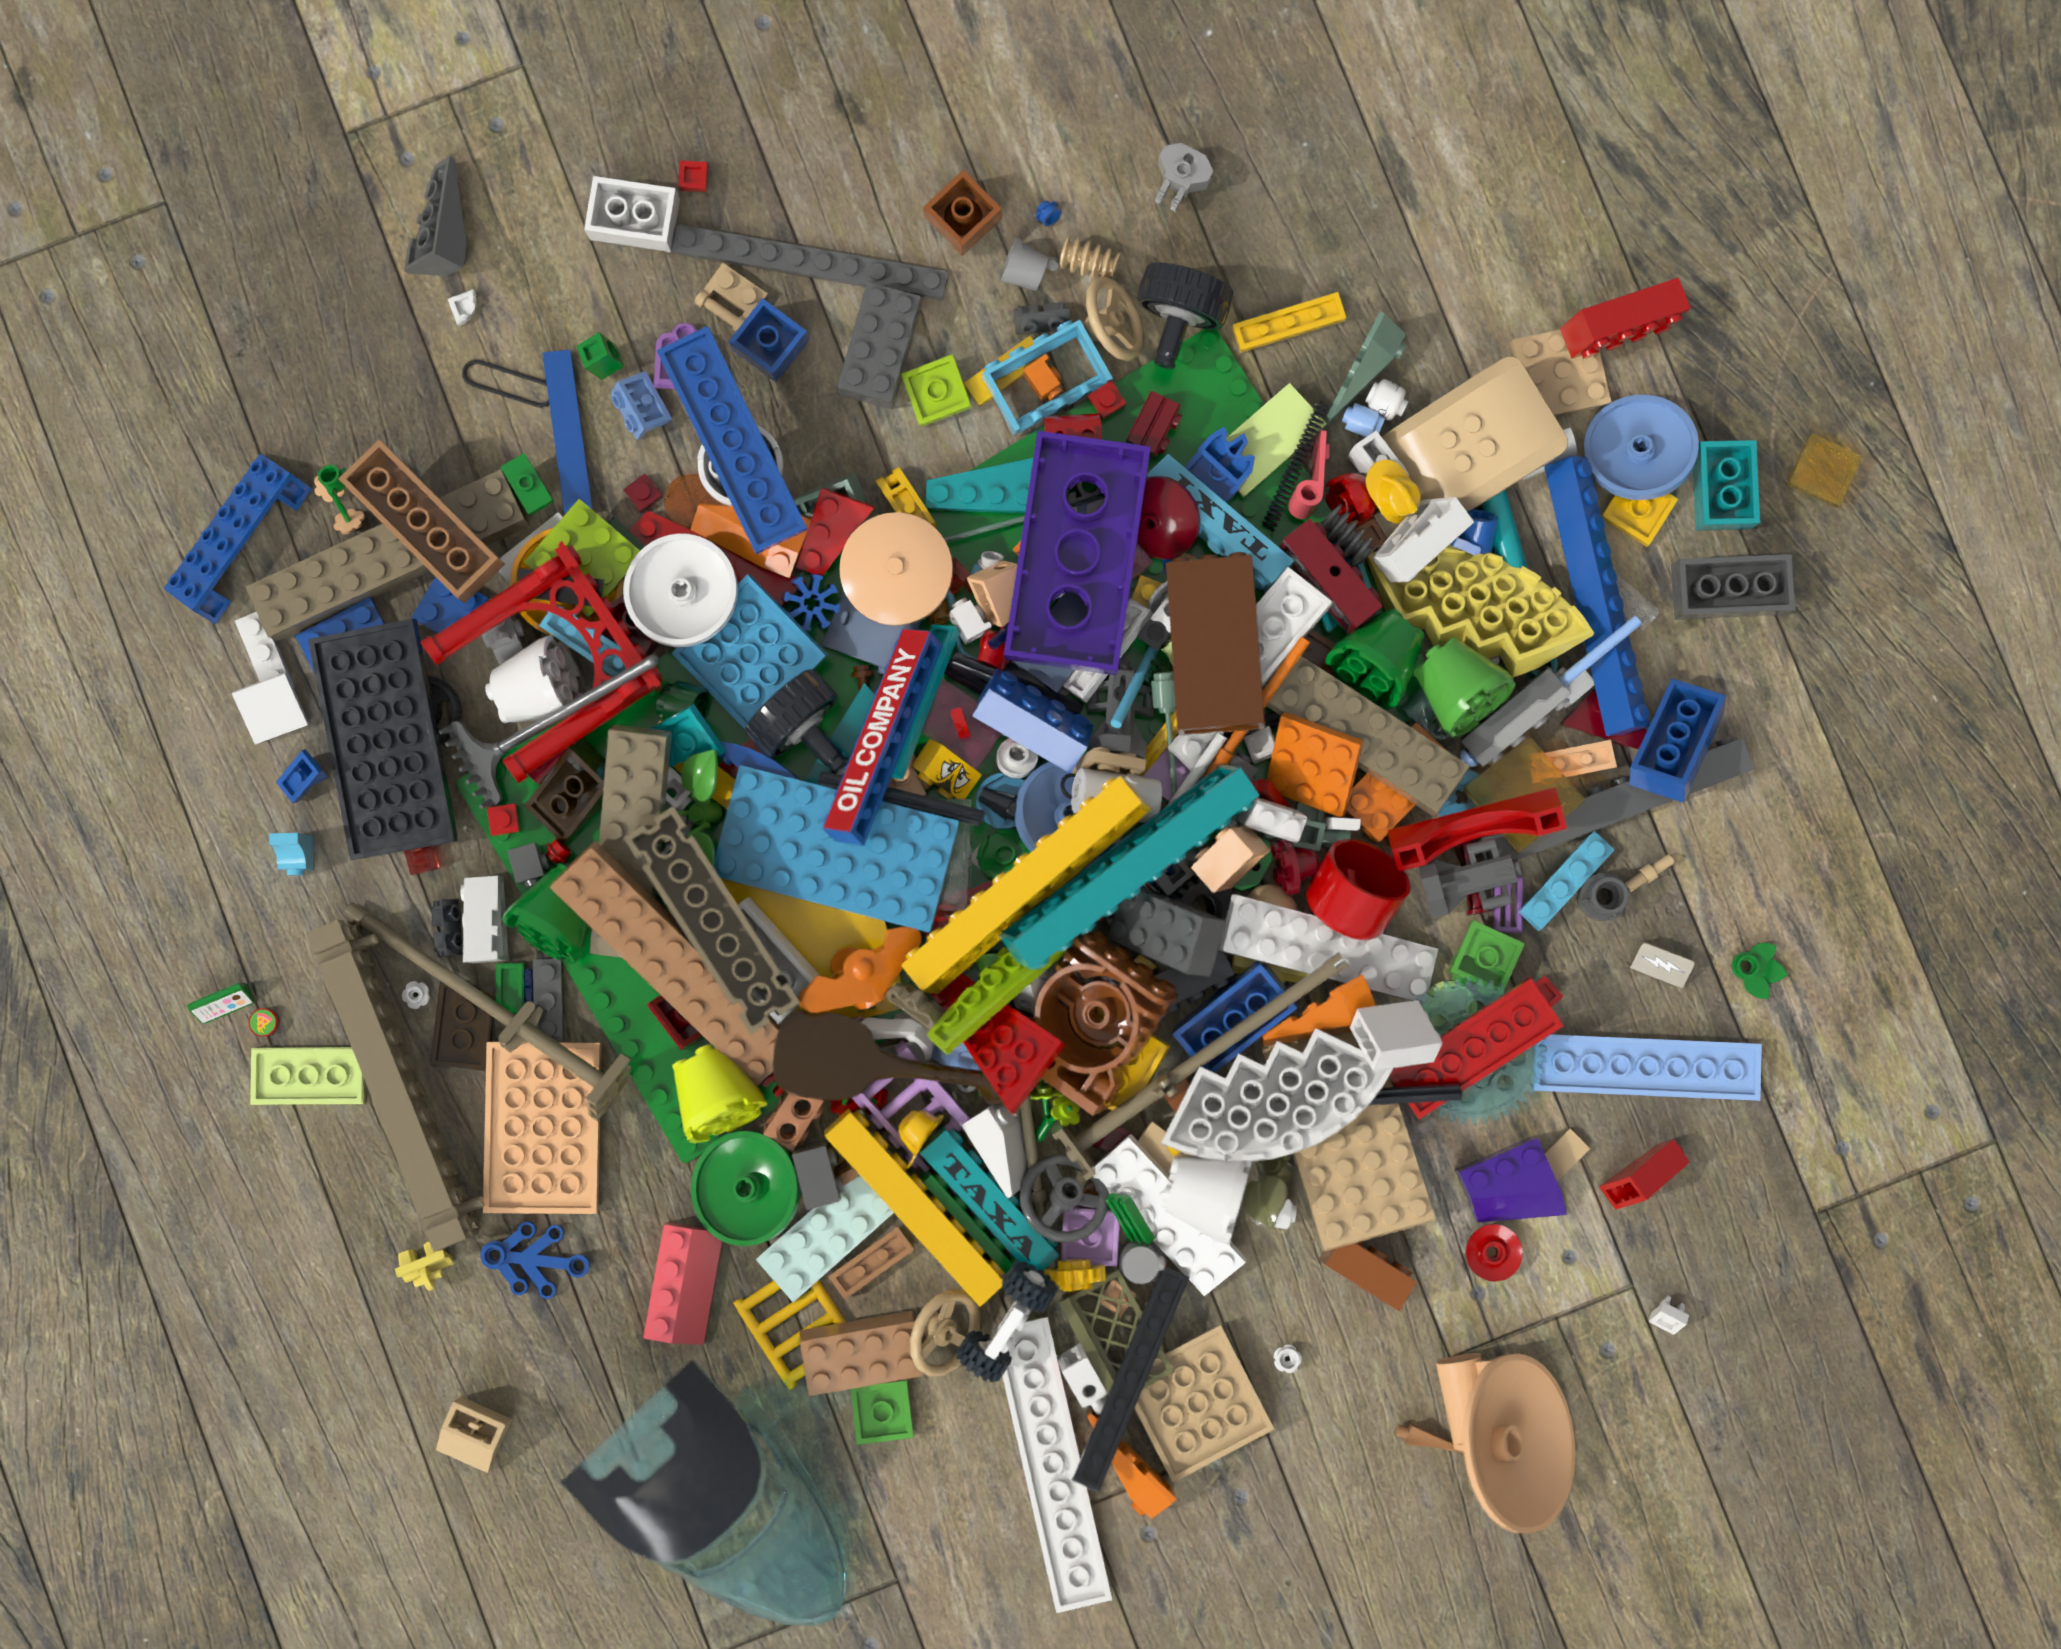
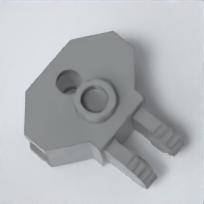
[1155,143,1213,212]
[482,615,526,665]

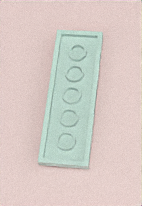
[756,1148,911,1302]

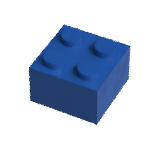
[728,298,809,383]

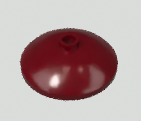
[1136,476,1200,559]

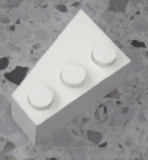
[1372,497,1474,582]
[461,876,509,963]

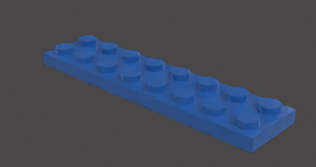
[656,326,808,555]

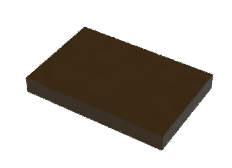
[430,981,496,1071]

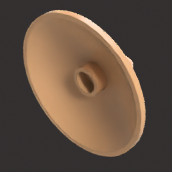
[1436,1353,1575,1534]

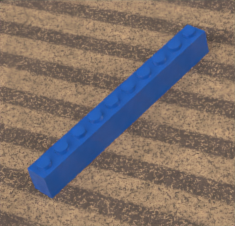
[1544,456,1650,736]

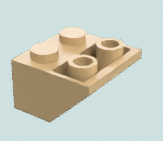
[436,1396,513,1473]

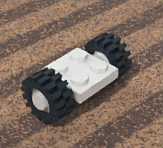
[956,1261,1058,1383]

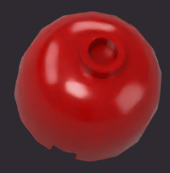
[1325,473,1377,529]

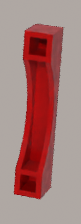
[1388,787,1567,872]

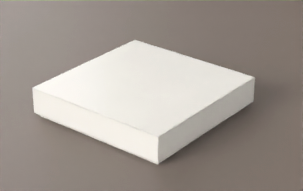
[232,672,309,744]

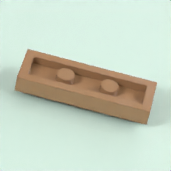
[828,1226,914,1300]

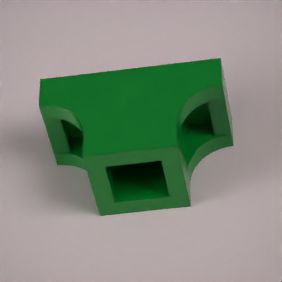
[500,453,554,516]

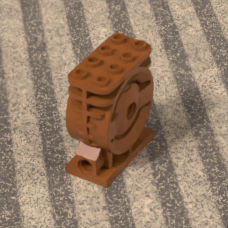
[1027,930,1178,1116]

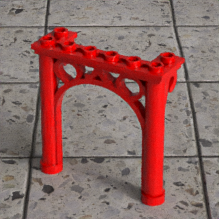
[421,541,663,784]

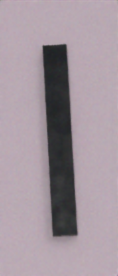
[1071,1267,1190,1493]

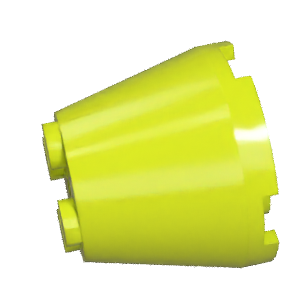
[672,1045,767,1143]

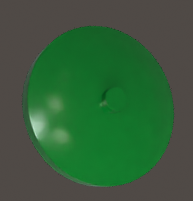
[691,1131,801,1246]

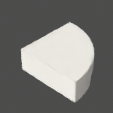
[448,289,477,327]

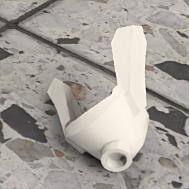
[861,1013,935,1062]

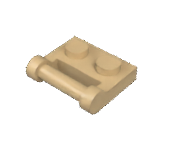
[694,263,769,332]

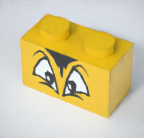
[911,739,982,802]

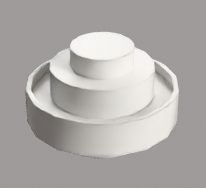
[996,738,1038,779]

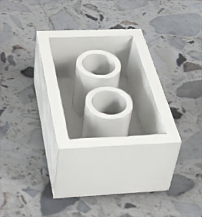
[584,176,680,252]

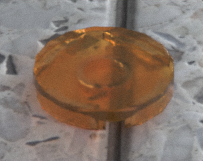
[664,474,720,529]

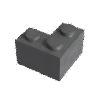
[792,1139,845,1210]

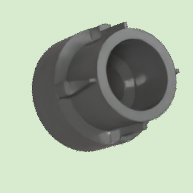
[1577,873,1630,921]

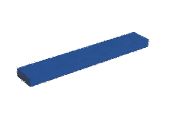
[542,350,592,514]

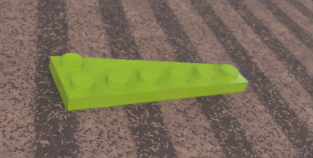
[927,939,1074,1055]

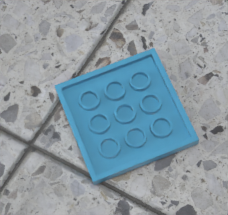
[672,574,828,729]

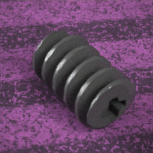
[1321,504,1380,566]

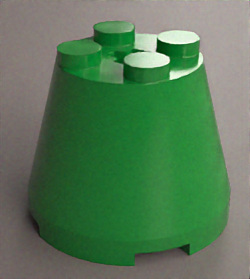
[1326,609,1425,710]
[502,864,590,964]

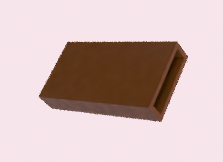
[1166,552,1265,736]

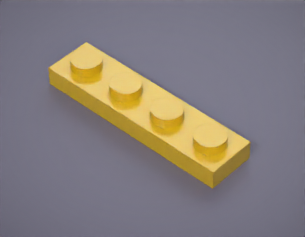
[1232,292,1346,353]

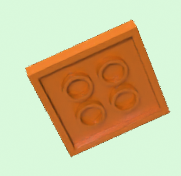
[1267,712,1364,818]

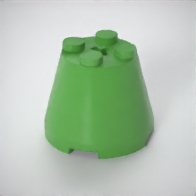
[1413,637,1516,738]

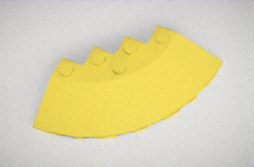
[1366,544,1594,678]

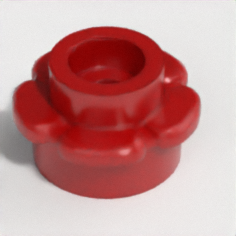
[546,838,572,864]

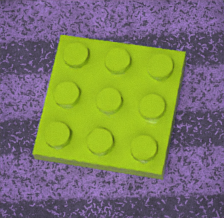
[524,499,640,618]

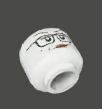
[1365,379,1409,421]

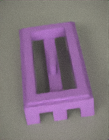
[1493,877,1523,933]

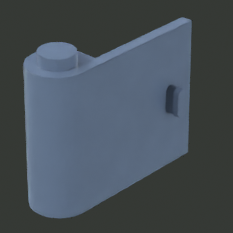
[822,591,922,676]

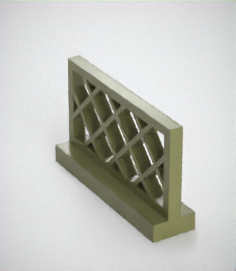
[1059,1270,1175,1394]

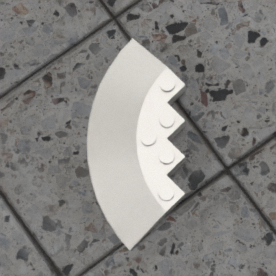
[1161,1028,1393,1161]

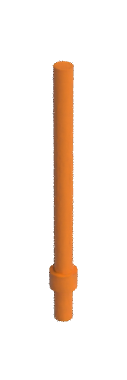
[1204,636,1310,776]

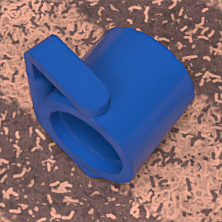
[1450,509,1499,555]

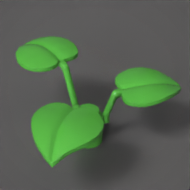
[676,750,722,868]

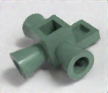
[1261,801,1351,878]

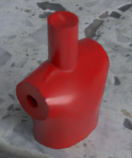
[977,622,1010,671]

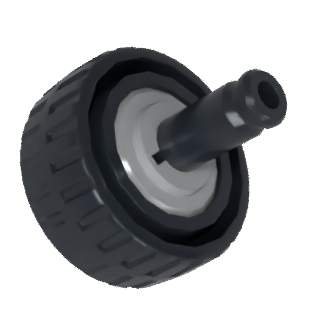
[1137,262,1234,370]
[745,669,849,774]

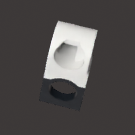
[1137,596,1171,651]

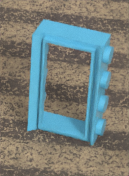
[981,320,1112,437]

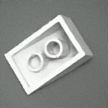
[961,1104,1028,1198]

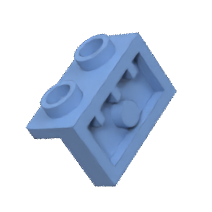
[611,371,672,440]

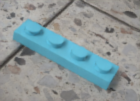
[539,604,625,677]
[1518,831,1614,931]

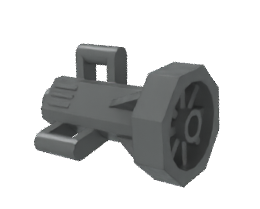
[1086,665,1154,759]
[1419,838,1522,918]

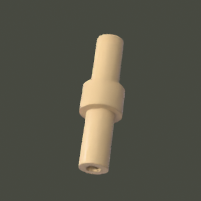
[1625,854,1675,893]

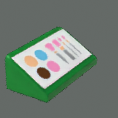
[187,983,254,1024]

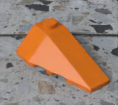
[690,503,811,578]
[1261,974,1376,1047]
[1087,1409,1177,1519]

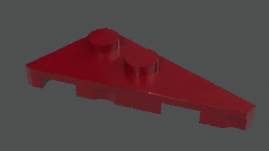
[1560,689,1647,750]

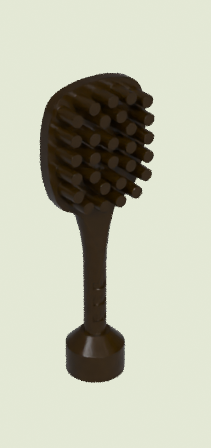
[772,1011,1005,1106]

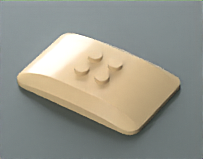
[1382,357,1568,511]

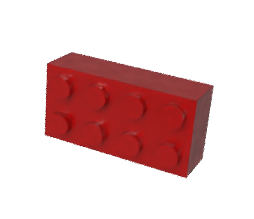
[1559,277,1691,359]

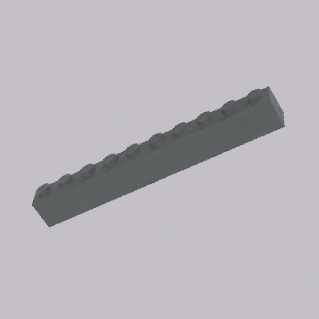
[1476,736,1755,861]

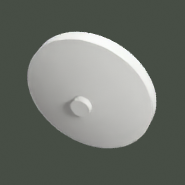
[623,534,738,647]

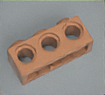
[763,1091,824,1151]

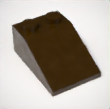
[524,740,606,845]

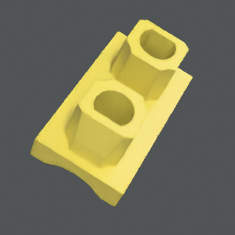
[395,1242,454,1291]

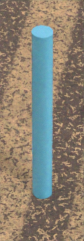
[1110,646,1160,728]

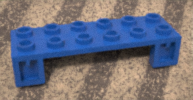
[164,454,312,625]

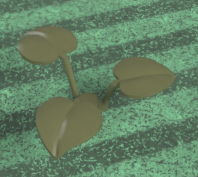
[1242,1155,1295,1229]

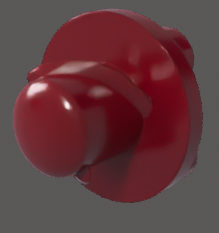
[1271,839,1319,895]

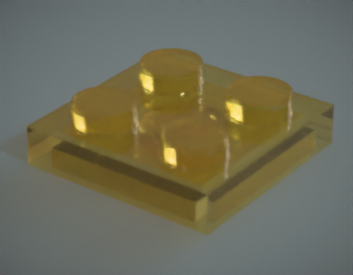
[1786,433,1863,508]

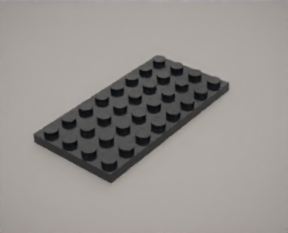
[308,619,459,861]

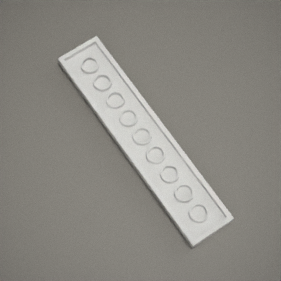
[992,1316,1112,1613]

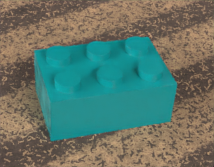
[1693,440,1760,531]

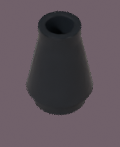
[978,786,1017,821]

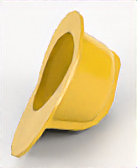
[1366,460,1421,523]
[899,1110,944,1168]

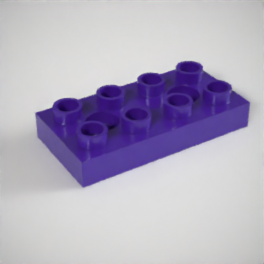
[1004,431,1150,676]

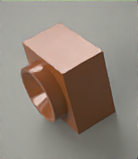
[923,169,1002,256]

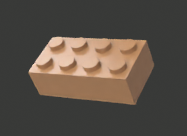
[799,1311,923,1396]

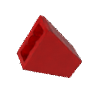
[1599,1139,1690,1210]

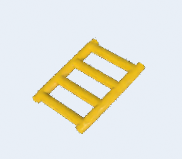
[733,1280,846,1390]

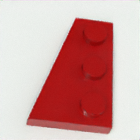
[796,487,876,576]

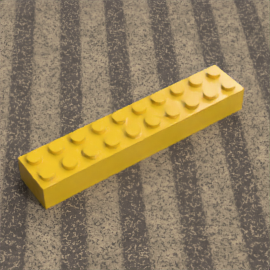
[901,776,1153,994]

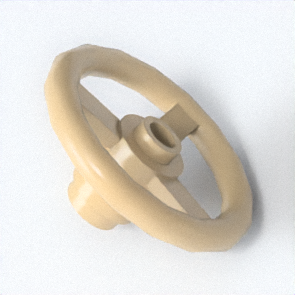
[1082,276,1143,361]
[910,1289,981,1376]

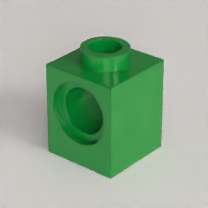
[576,332,625,380]

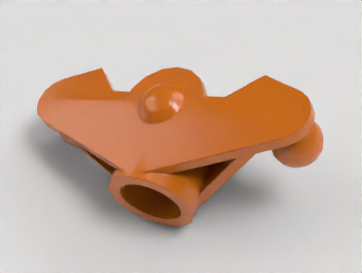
[798,926,921,1013]

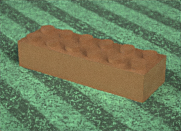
[338,439,505,604]

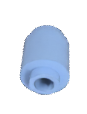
[1341,403,1385,437]

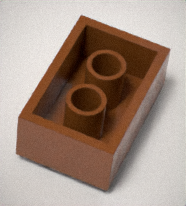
[1319,1241,1417,1311]

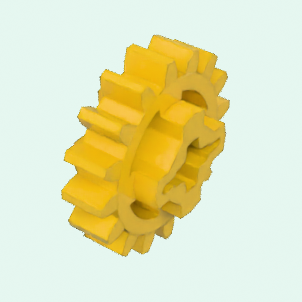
[1044,1258,1106,1291]

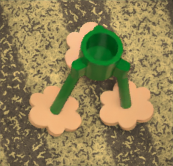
[314,465,365,534]

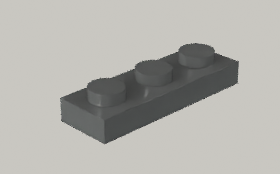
[533,959,565,1043]

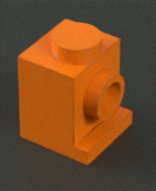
[1023,354,1064,403]

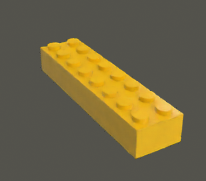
[824,1109,1004,1307]

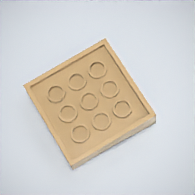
[1135,1325,1274,1483]

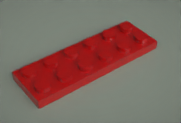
[1389,977,1564,1119]

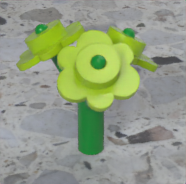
[1029,1083,1080,1142]

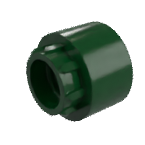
[656,680,709,721]

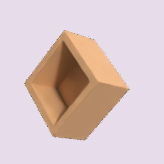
[1191,826,1270,893]

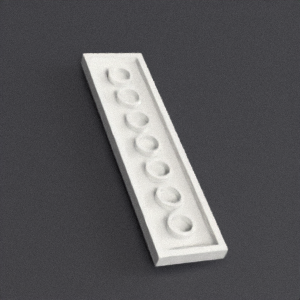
[1219,895,1438,1003]

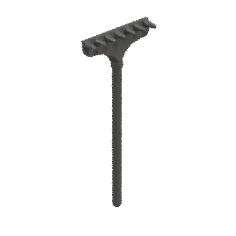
[439,655,658,809]

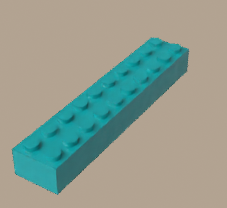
[998,764,1260,970]

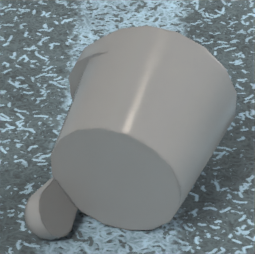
[1000,236,1059,291]
[1117,1240,1167,1284]

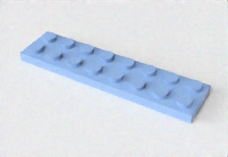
[1532,1035,1762,1101]

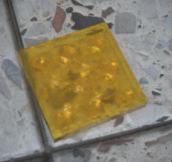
[1464,736,1585,853]

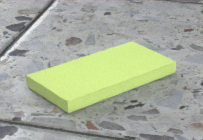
[1226,383,1327,498]
[250,1047,366,1105]

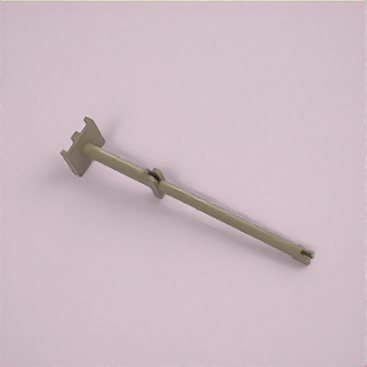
[343,902,632,1122]
[1052,952,1348,1181]

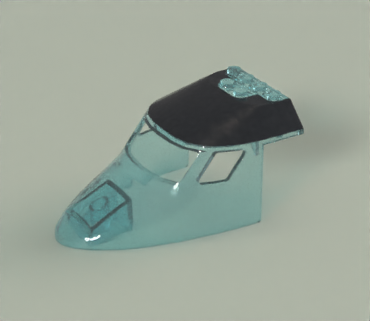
[560,1359,846,1626]

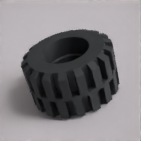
[1163,875,1232,943]

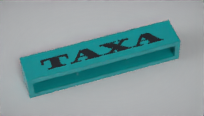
[919,1126,1059,1270]

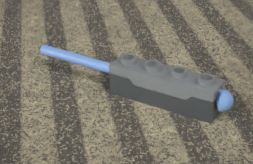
[1460,615,1642,767]

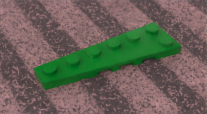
[919,1166,1018,1274]

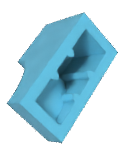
[269,833,314,876]

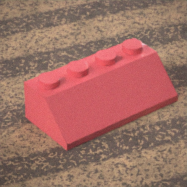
[643,1222,723,1345]

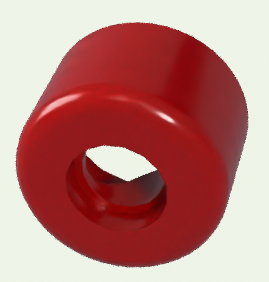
[1306,839,1411,940]

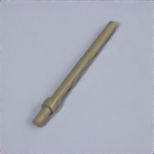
[1020,1095,1046,1220]

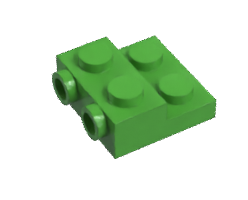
[1447,920,1525,998]

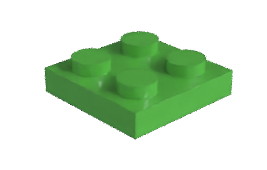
[850,1379,914,1445]

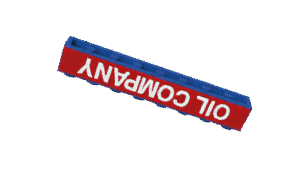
[822,629,943,846]

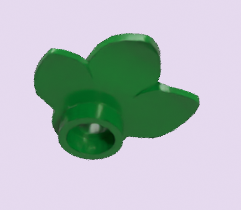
[1731,942,1787,999]

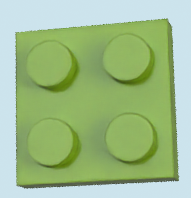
[901,354,972,427]

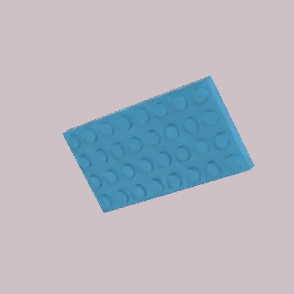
[714,765,960,933]

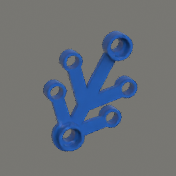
[480,1221,591,1299]

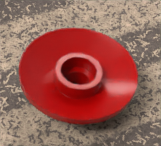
[1465,1224,1523,1282]

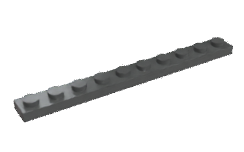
[672,224,948,301]

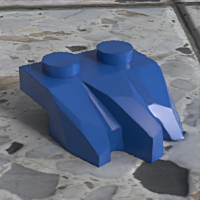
[1184,427,1255,504]

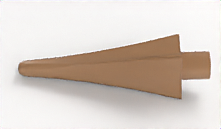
[1394,1422,1464,1454]

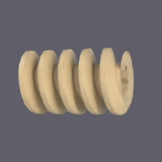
[1060,234,1121,280]

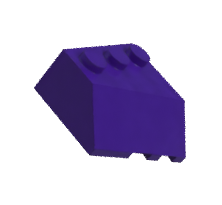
[1454,1136,1567,1223]

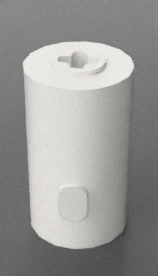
[1071,768,1162,823]

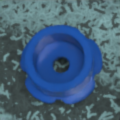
[1036,201,1061,227]

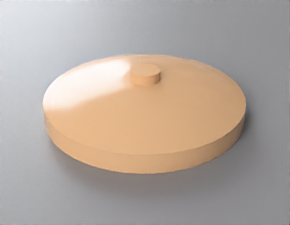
[840,512,953,626]

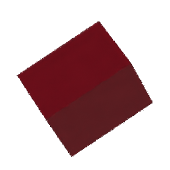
[647,995,704,1050]

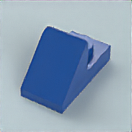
[276,749,329,804]

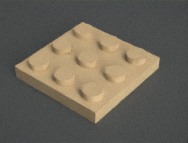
[1511,330,1612,416]

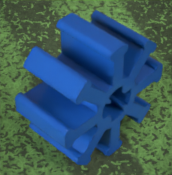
[781,574,840,631]

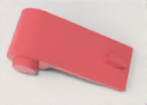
[1288,430,1330,519]

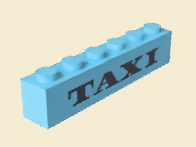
[1146,454,1294,593]

